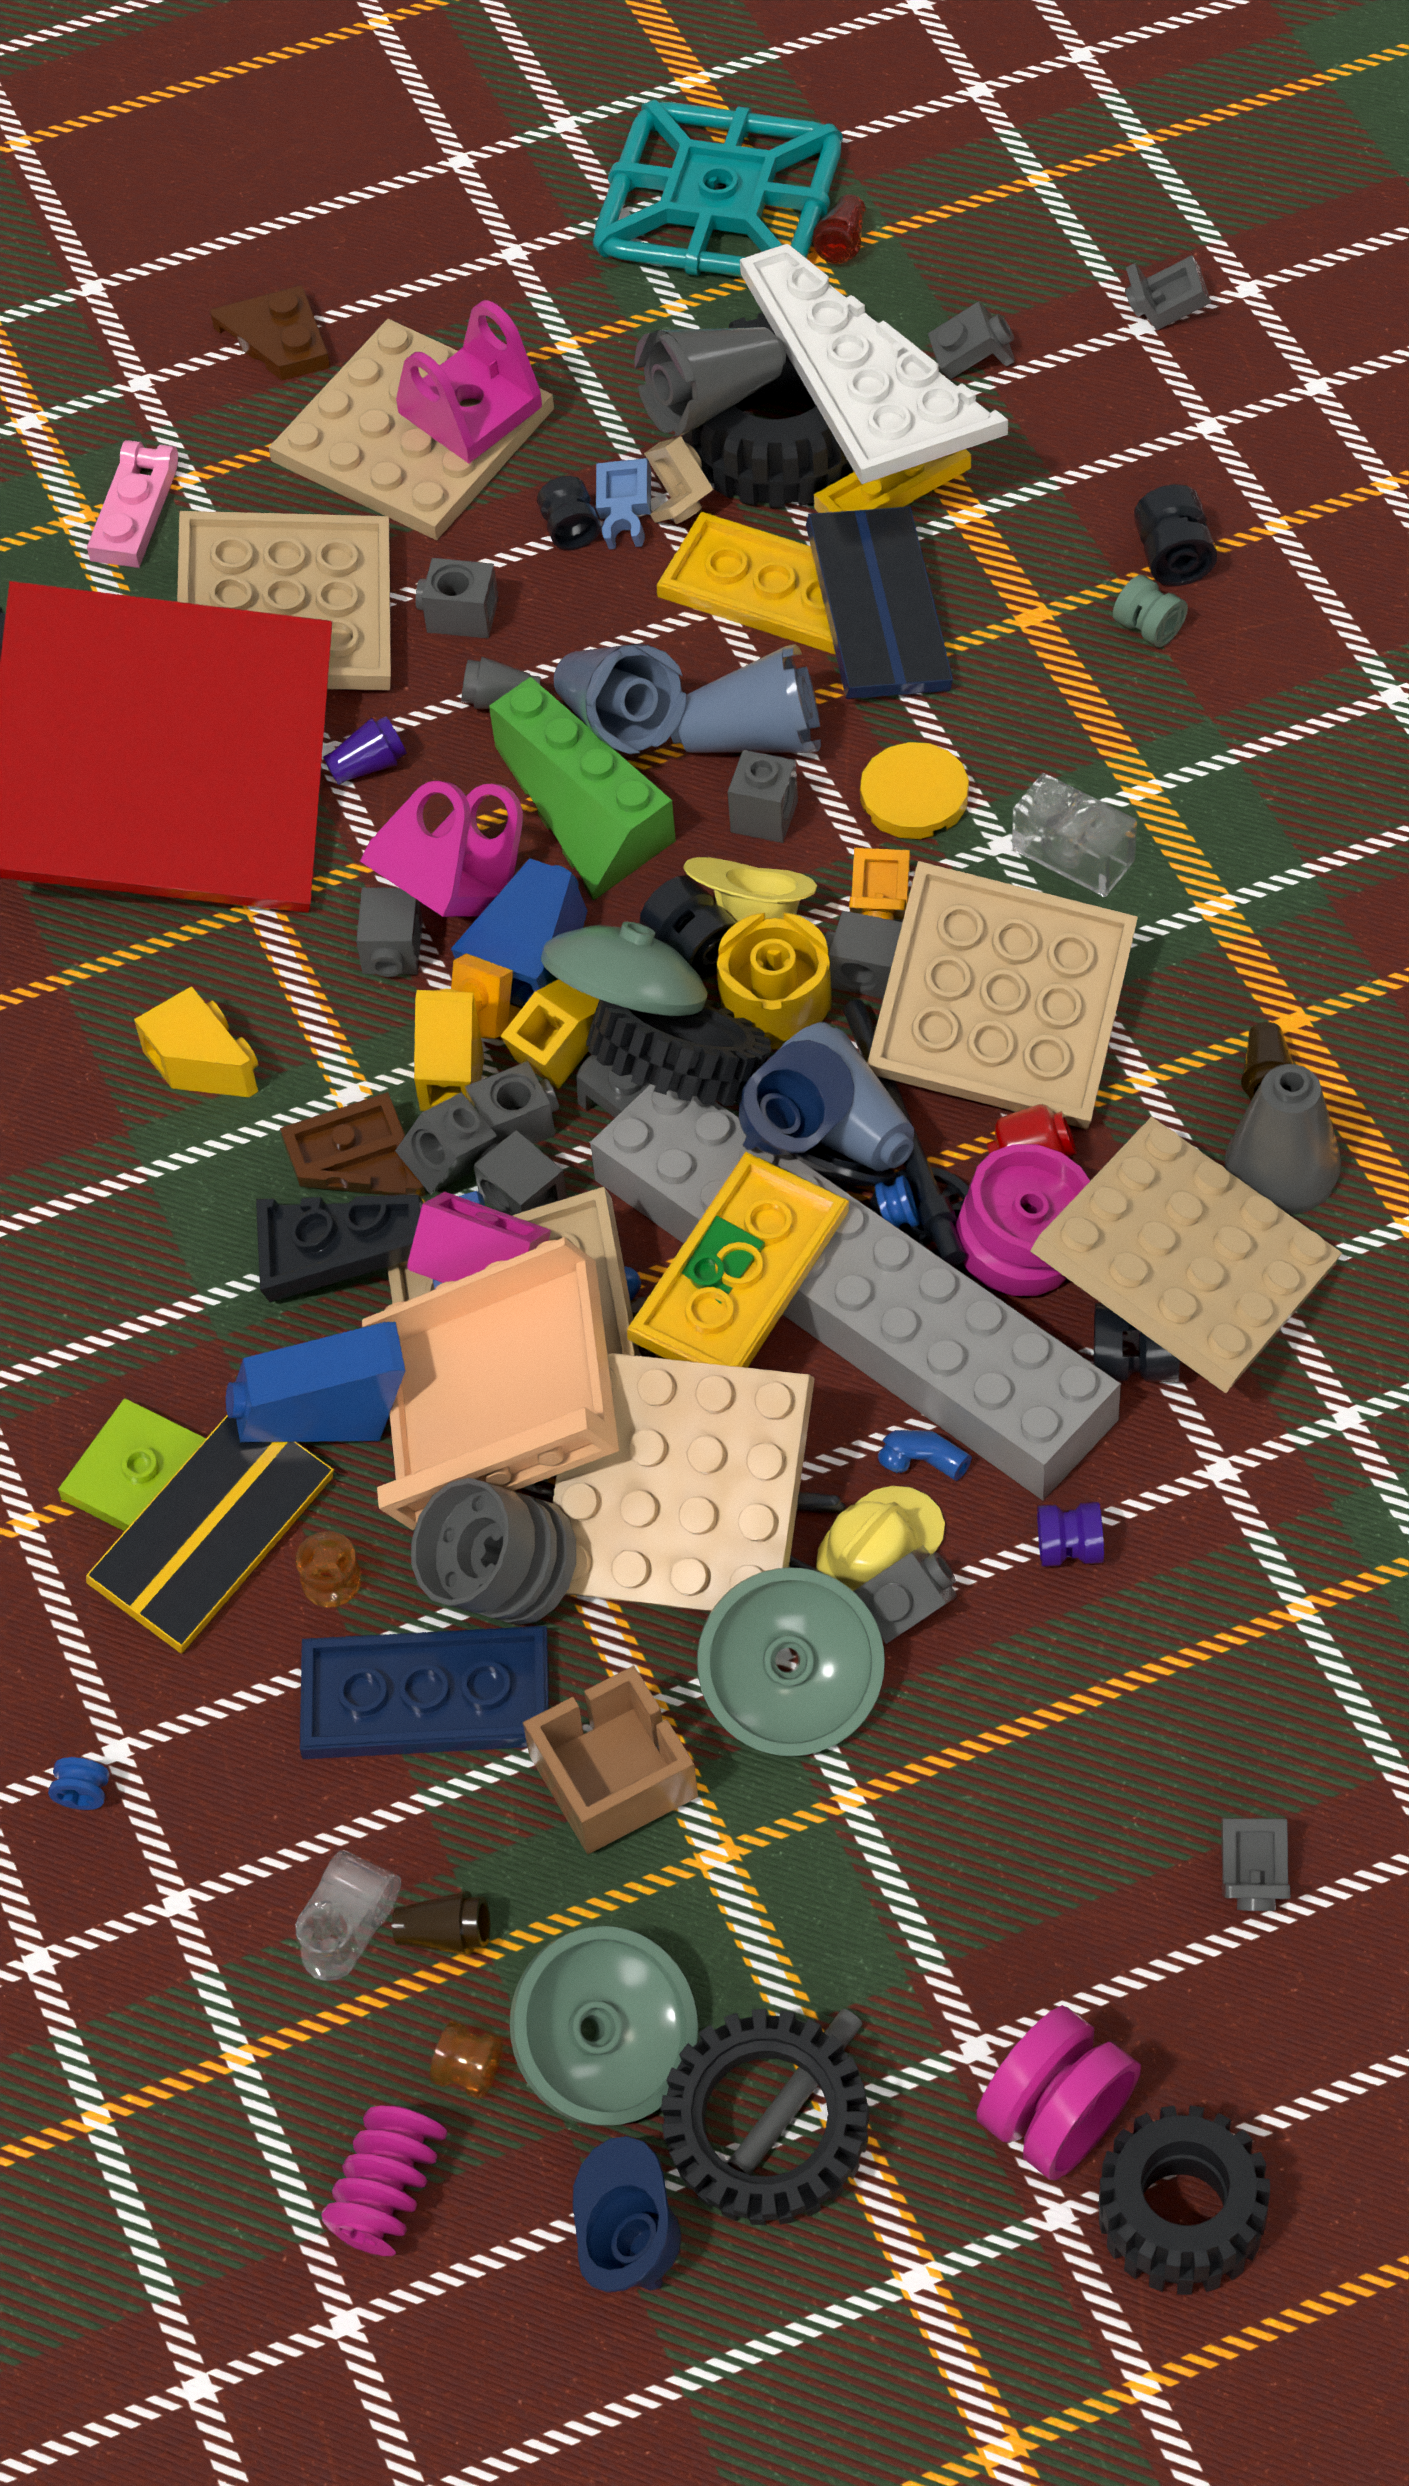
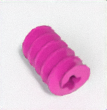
[321,2106,447,2256]

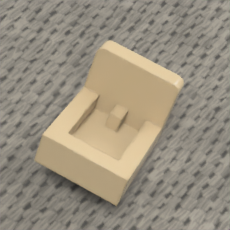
[644,436,714,524]

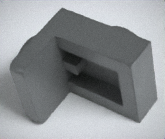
[1125,255,1211,331]
[928,301,1015,380]
[577,1055,650,1118]
[853,1546,957,1644]
[1221,1818,1290,1911]

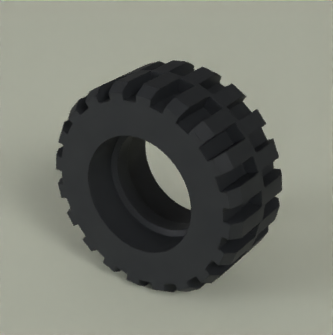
[682,313,854,508]

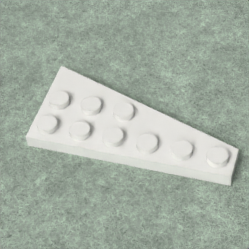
[740,244,1008,484]

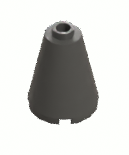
[634,327,786,436]
[1224,1064,1342,1215]

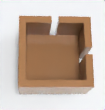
[523,1665,698,1855]

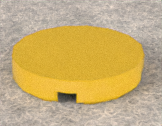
[860,742,969,839]

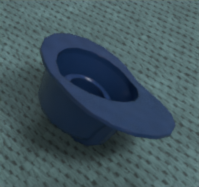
[739,1040,854,1155]
[573,2136,682,2293]

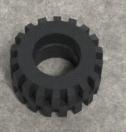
[1098,2105,1270,2295]

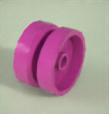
[955,1144,1090,1296]
[977,2005,1141,2181]

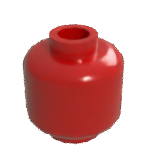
[987,1104,1077,1158]

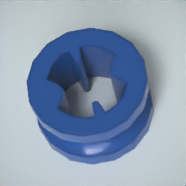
[875,1176,920,1229]
[48,1757,110,1810]

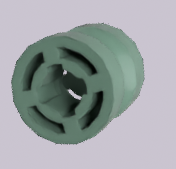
[1113,575,1188,647]

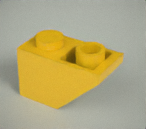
[501,979,599,1089]
[134,986,258,1097]
[414,989,484,1111]

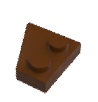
[210,285,330,381]
[280,1092,425,1197]

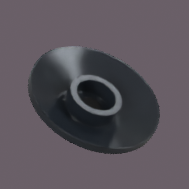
[791,1144,896,1193]

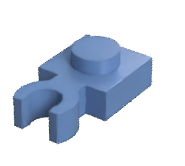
[596,458,651,550]

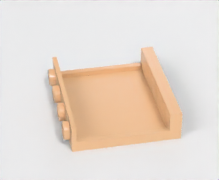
[362,1237,619,1530]

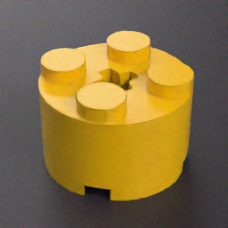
[717,913,832,1049]

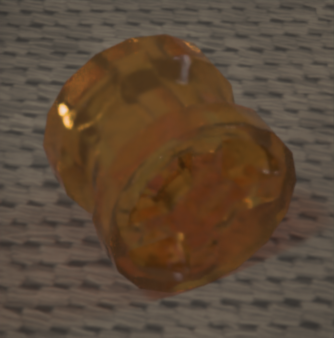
[296,1531,361,1608]
[430,2021,503,2099]

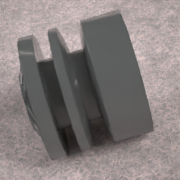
[411,1478,576,1625]

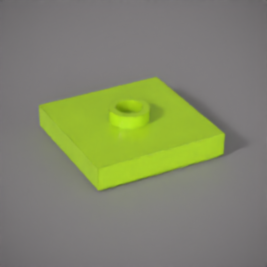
[58,1398,206,1531]

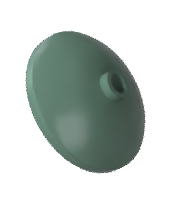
[541,922,708,1016]
[697,1567,885,1756]
[510,1926,698,2126]

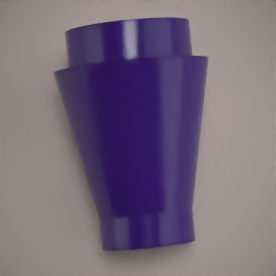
[323,716,407,785]

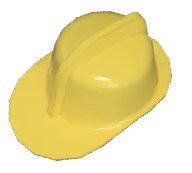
[683,857,817,922]
[816,1486,945,1591]

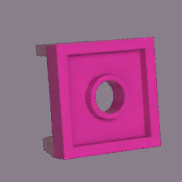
[396,300,542,464]
[360,781,523,917]

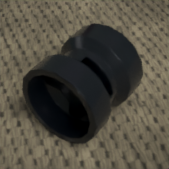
[537,476,601,550]

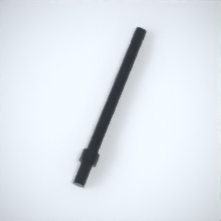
[843,999,966,1267]

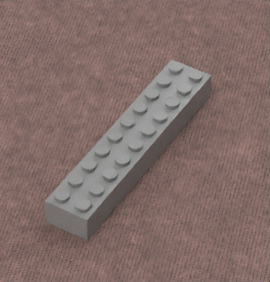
[590,1084,1121,1500]

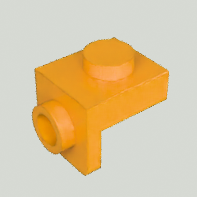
[849,848,911,920]
[451,953,521,1039]

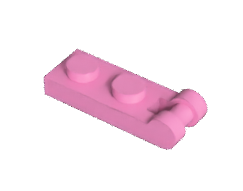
[87,440,178,568]

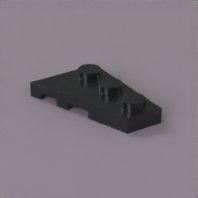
[256,1195,424,1302]

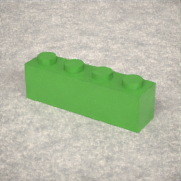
[489,677,676,901]

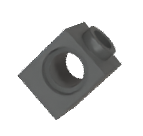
[416,558,499,638]
[728,750,798,843]
[356,888,423,977]
[825,911,902,998]
[465,1061,559,1145]
[395,1092,497,1194]
[474,1130,567,1216]

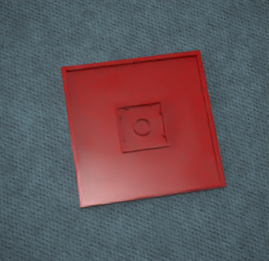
[0,581,332,913]

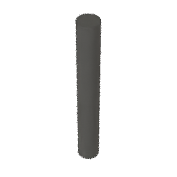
[727,2009,863,2175]

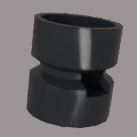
[1134,484,1218,586]
[639,875,737,980]
[1094,1303,1180,1382]

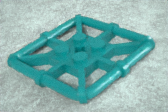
[593,99,843,277]

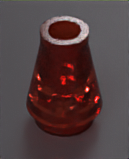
[813,195,866,264]

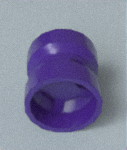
[1037,1502,1104,1567]

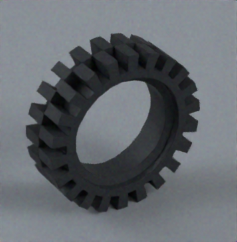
[586,999,771,1106]
[661,2009,870,2226]

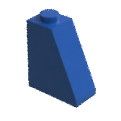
[451,858,588,1007]
[226,1322,406,1442]

